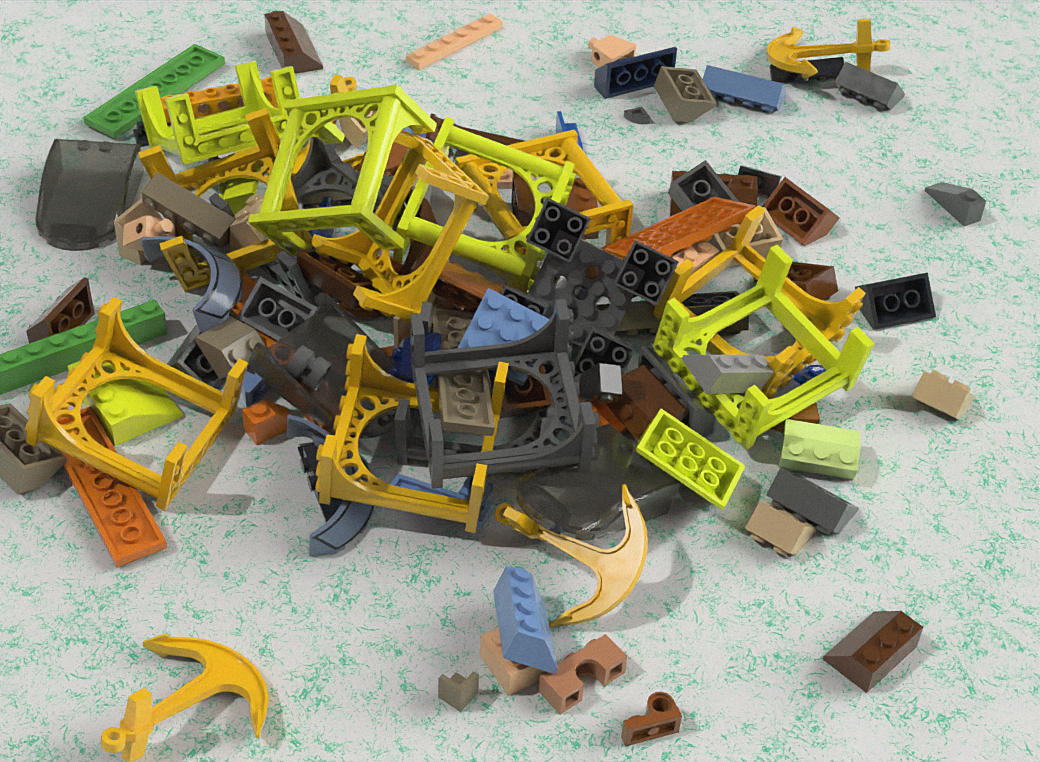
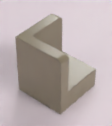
[438,671,479,712]

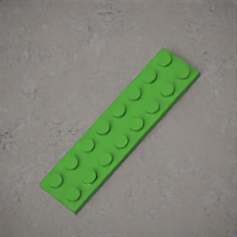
[83,44,225,139]

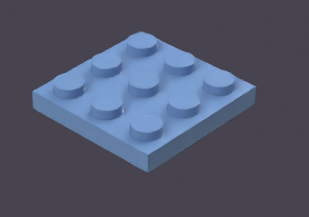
[458,288,549,386]

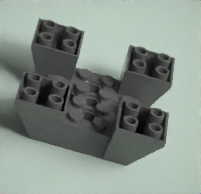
[501,197,679,376]

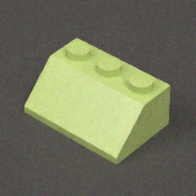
[778,419,861,480]

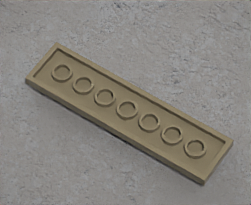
[431,307,495,436]

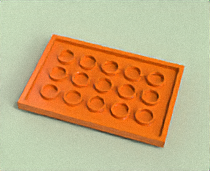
[601,197,756,259]

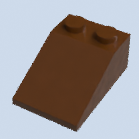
[754,262,839,301]

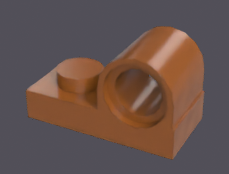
[621,692,682,747]

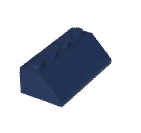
[594,46,677,99]

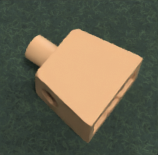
[588,35,636,67]
[123,215,175,251]

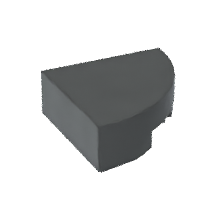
[624,107,651,124]

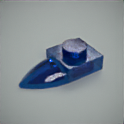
[793,365,826,385]

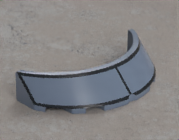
[140,236,243,332]
[287,415,374,556]

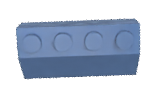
[703,65,786,112]
[493,565,558,674]

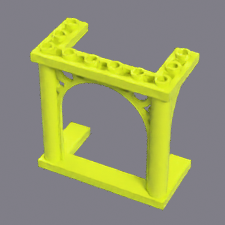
[135,61,300,165]
[248,85,437,256]
[393,116,576,292]
[653,245,875,450]

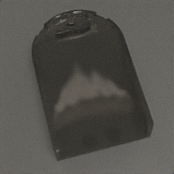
[35,139,144,251]
[248,294,406,439]
[516,424,681,540]

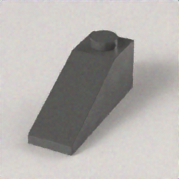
[924,182,986,226]
[573,363,622,404]

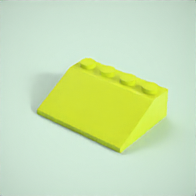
[67,361,183,446]
[635,409,745,510]

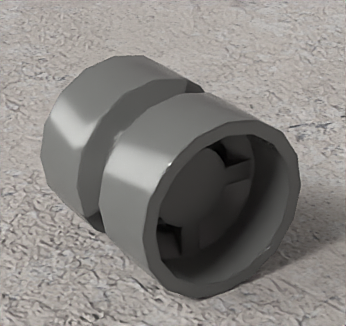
[285,345,332,391]

